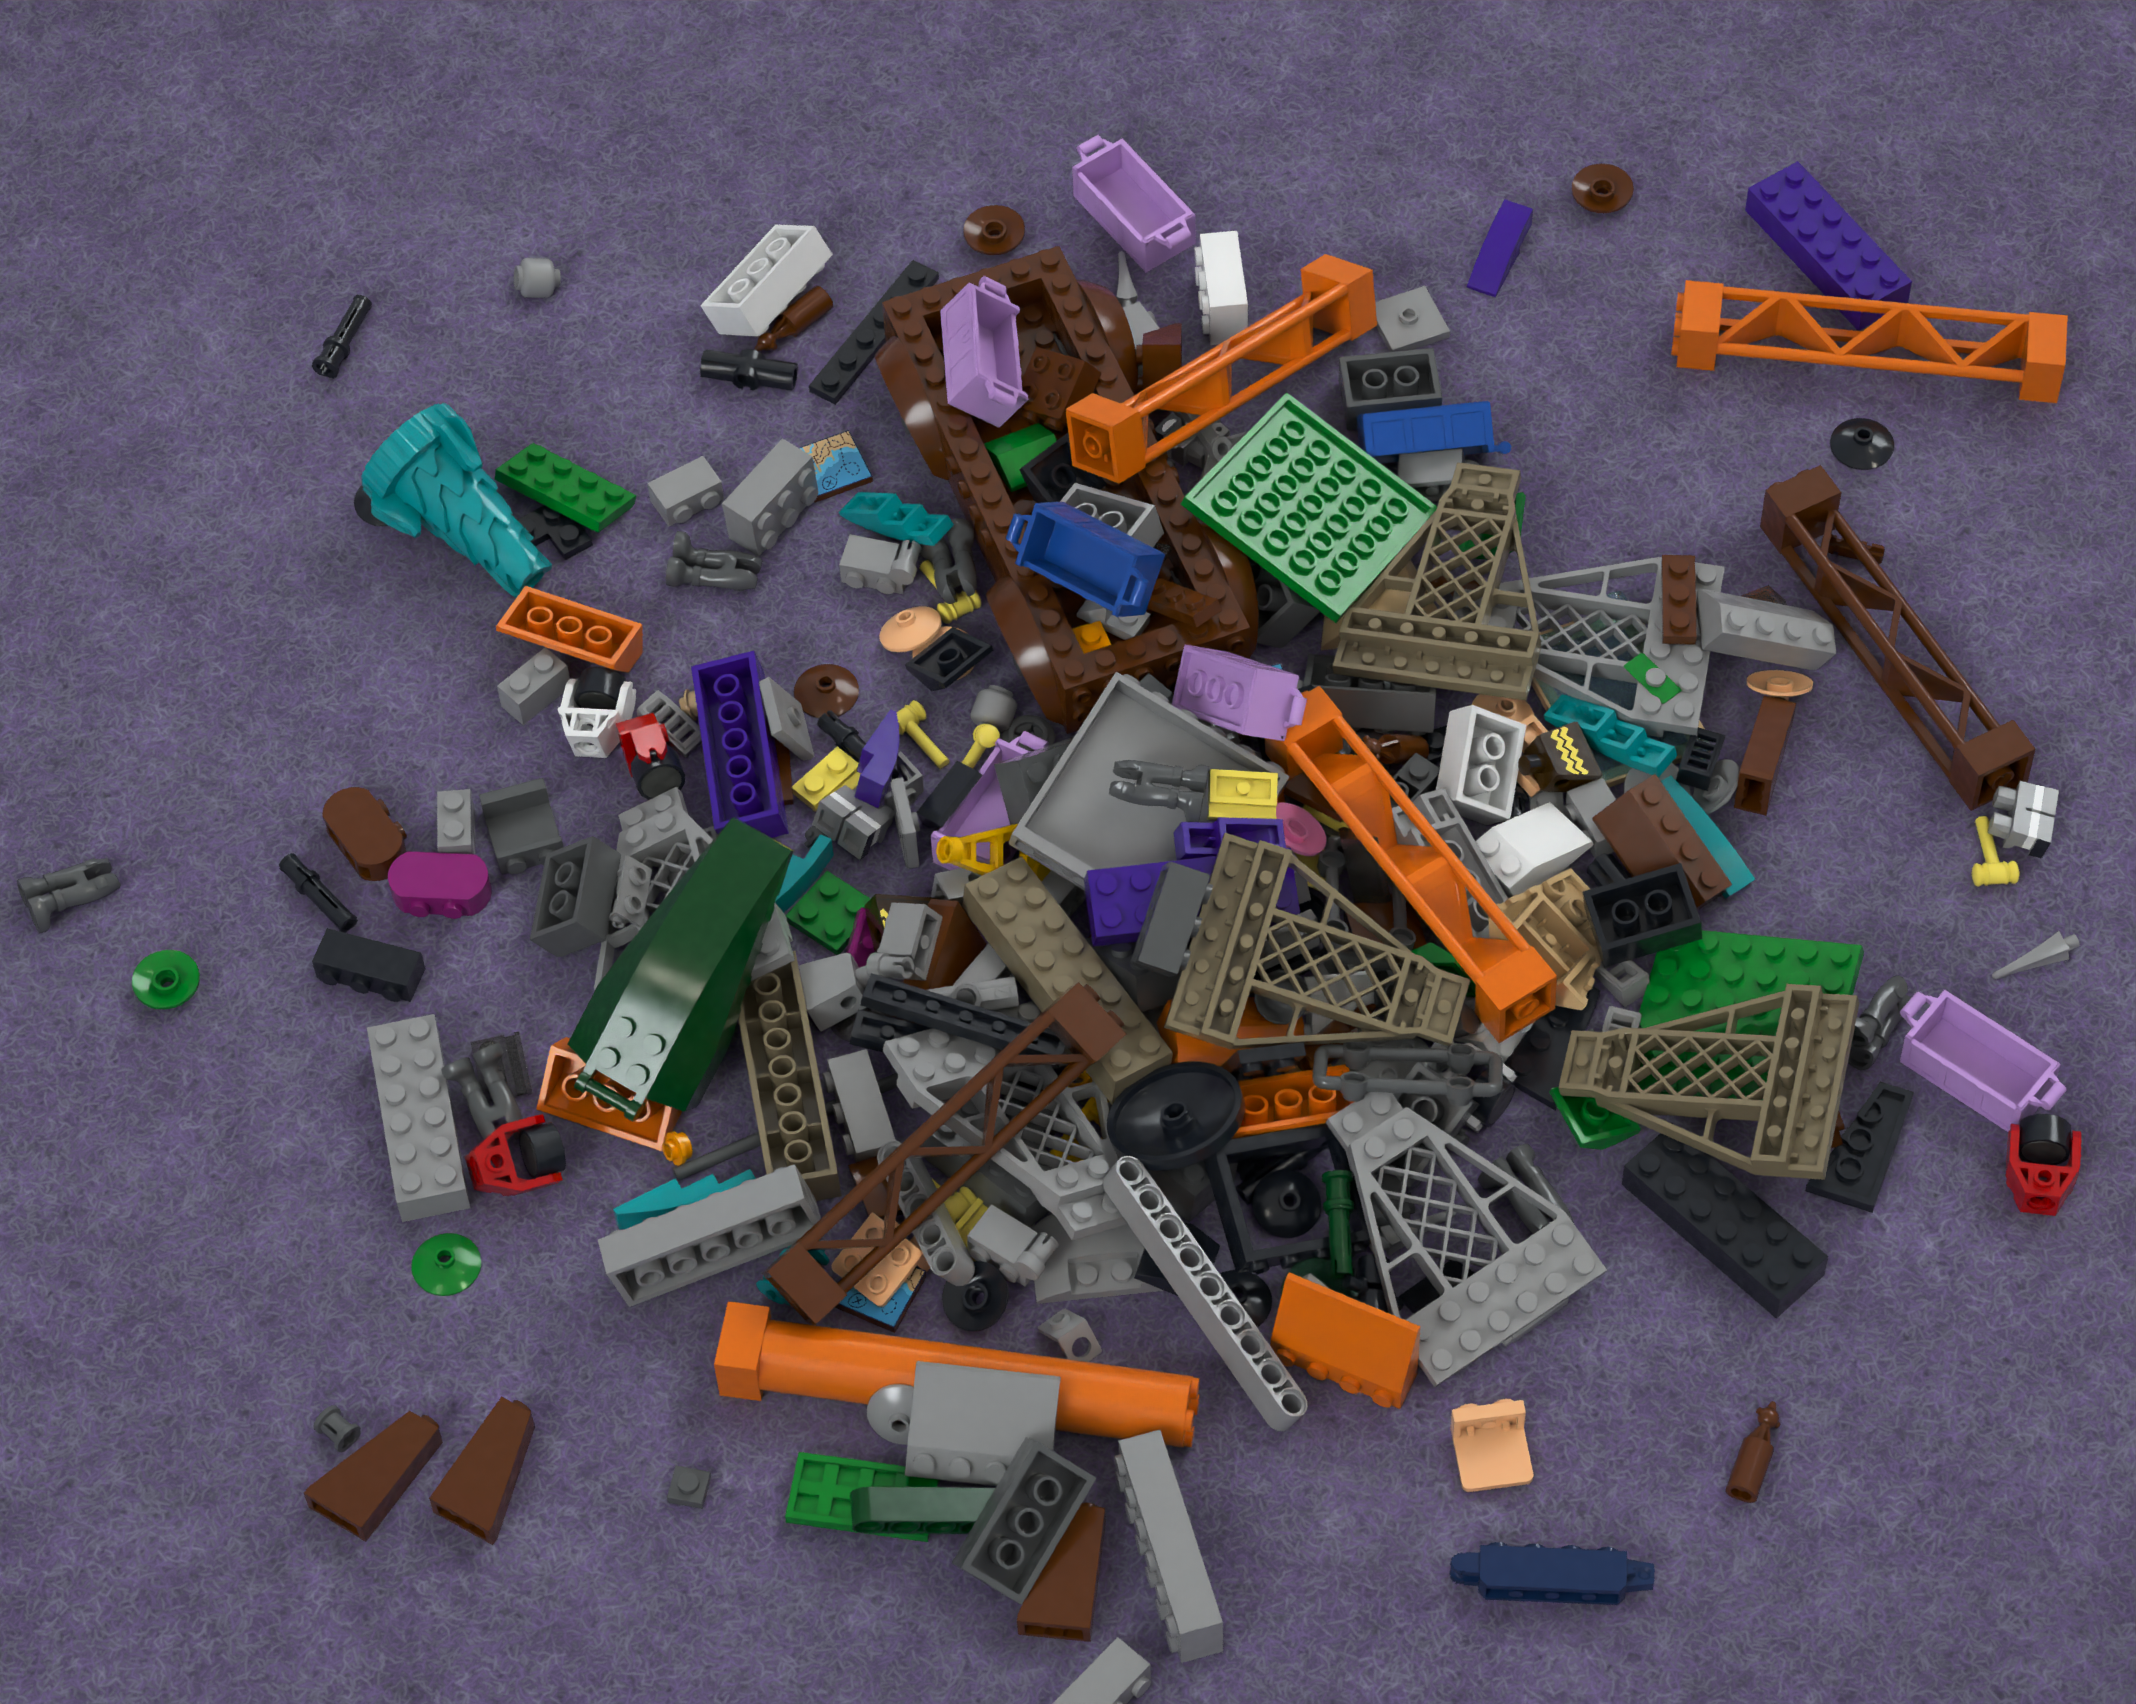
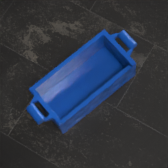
[1356,401,1511,463]
[1006,502,1165,617]

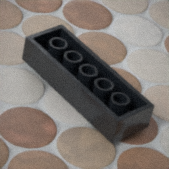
[1622,1123,1828,1319]

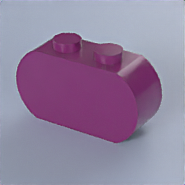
[388,851,492,919]

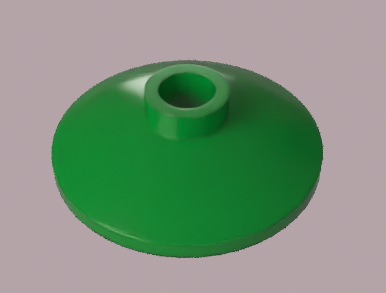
[132,950,200,1010]
[411,1233,481,1296]

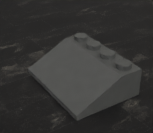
[1303,654,1437,736]

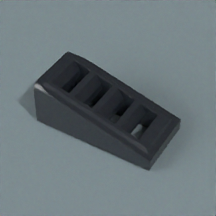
[1676,727,1726,791]

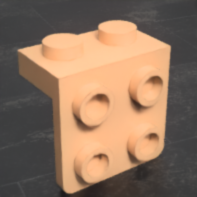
[831,1212,930,1307]
[1450,1399,1533,1492]

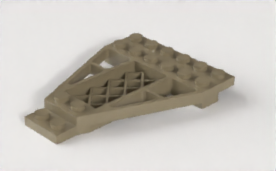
[1332,462,1541,700]
[1164,833,1470,1049]
[1558,984,1859,1180]

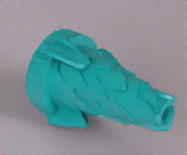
[361,403,552,598]

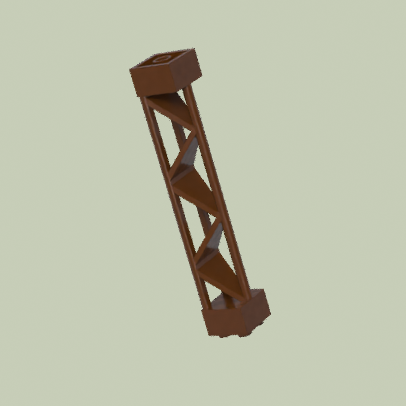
[1760,465,2035,811]
[762,982,1126,1325]

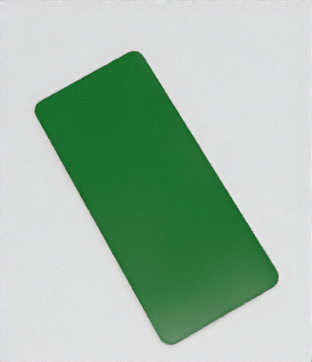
[1624,653,1681,704]

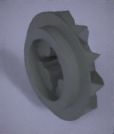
[1002,715,1055,752]

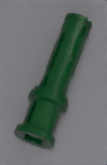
[1322,1170,1354,1280]

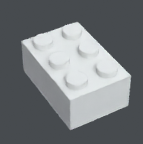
[1194,231,1248,345]
[1436,705,1526,825]

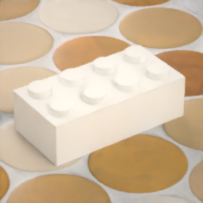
[700,225,833,337]

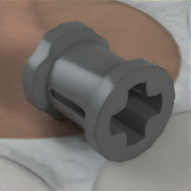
[313,1405,361,1452]

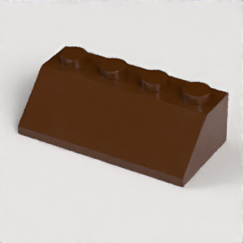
[1592,774,1732,911]

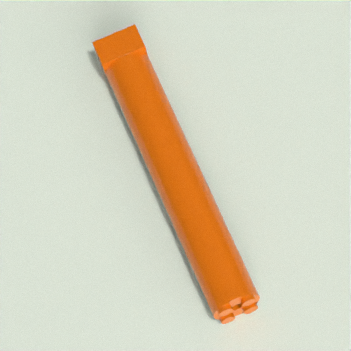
[714,1301,1200,1448]

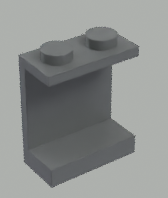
[479,778,563,875]

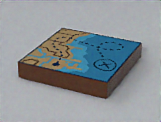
[799,430,873,503]
[835,1267,927,1333]

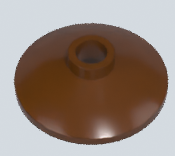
[1572,164,1634,214]
[963,205,1025,255]
[794,664,859,718]

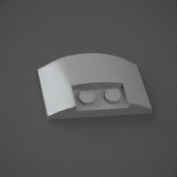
[1030,1213,1164,1304]

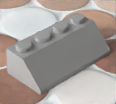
[1697,589,1836,670]

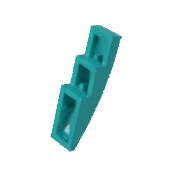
[838,492,954,546]
[1543,694,1678,777]
[1661,775,1756,899]
[775,834,834,913]
[613,1169,756,1230]

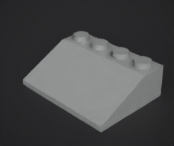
[905,1361,1060,1486]

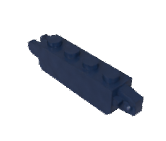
[1449,1542,1655,1605]

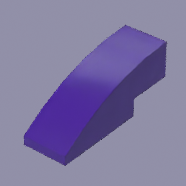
[1467,199,1533,298]
[854,709,900,808]
[1173,817,1286,860]

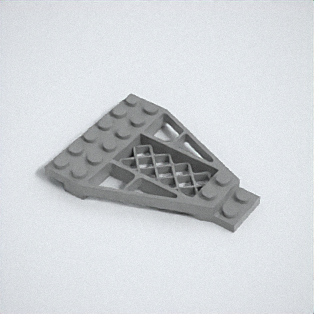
[1449,557,1725,738]
[594,787,795,990]
[883,1001,1128,1241]
[1326,1092,1607,1387]

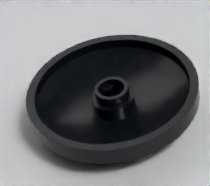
[1107,1062,1245,1171]

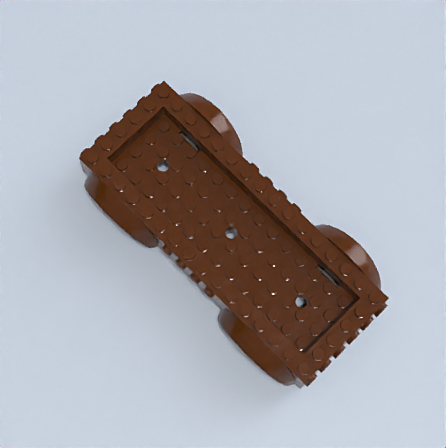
[874,246,1258,734]

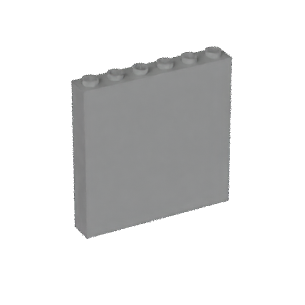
[1009,672,1289,890]

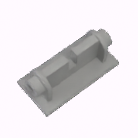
[609,855,652,928]

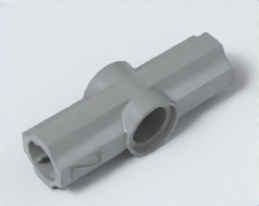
[927,977,1019,1010]

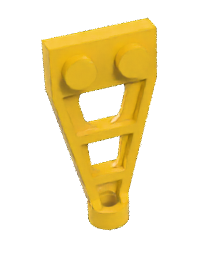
[936,824,1051,882]

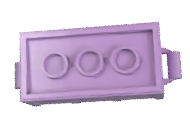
[1072,135,1196,273]
[940,276,1028,427]
[1171,644,1307,741]
[931,731,1049,870]
[1900,990,2066,1132]

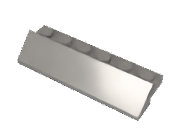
[1392,788,1508,939]

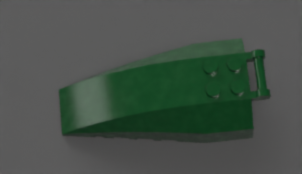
[568,817,794,1122]

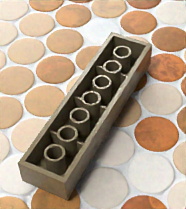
[962,857,1173,1104]
[738,951,842,1201]

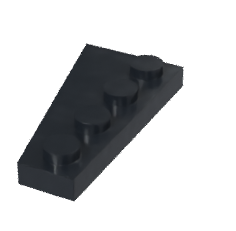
[1504,987,1601,1111]
[1805,1081,1914,1213]

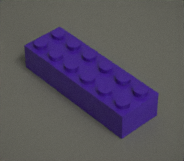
[1745,161,1912,331]
[691,651,789,838]
[1084,848,1300,947]

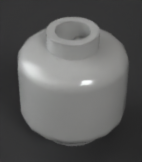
[514,258,561,298]
[970,685,1017,733]

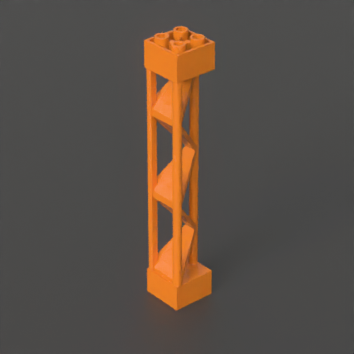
[1065,254,1377,484]
[1671,280,2068,403]
[1265,686,1557,1043]

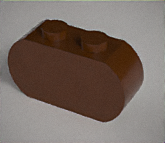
[322,787,407,881]

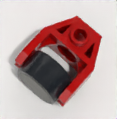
[616,713,685,800]
[465,1114,566,1196]
[2005,1114,2082,1216]

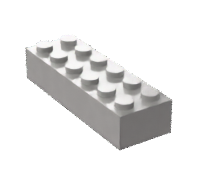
[367,1014,471,1222]
[598,1164,821,1307]
[1114,1430,1223,1663]

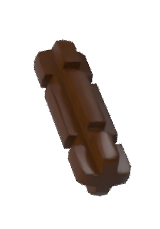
[1821,534,1885,564]

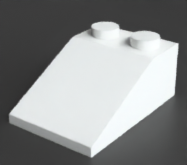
[1475,802,1594,898]

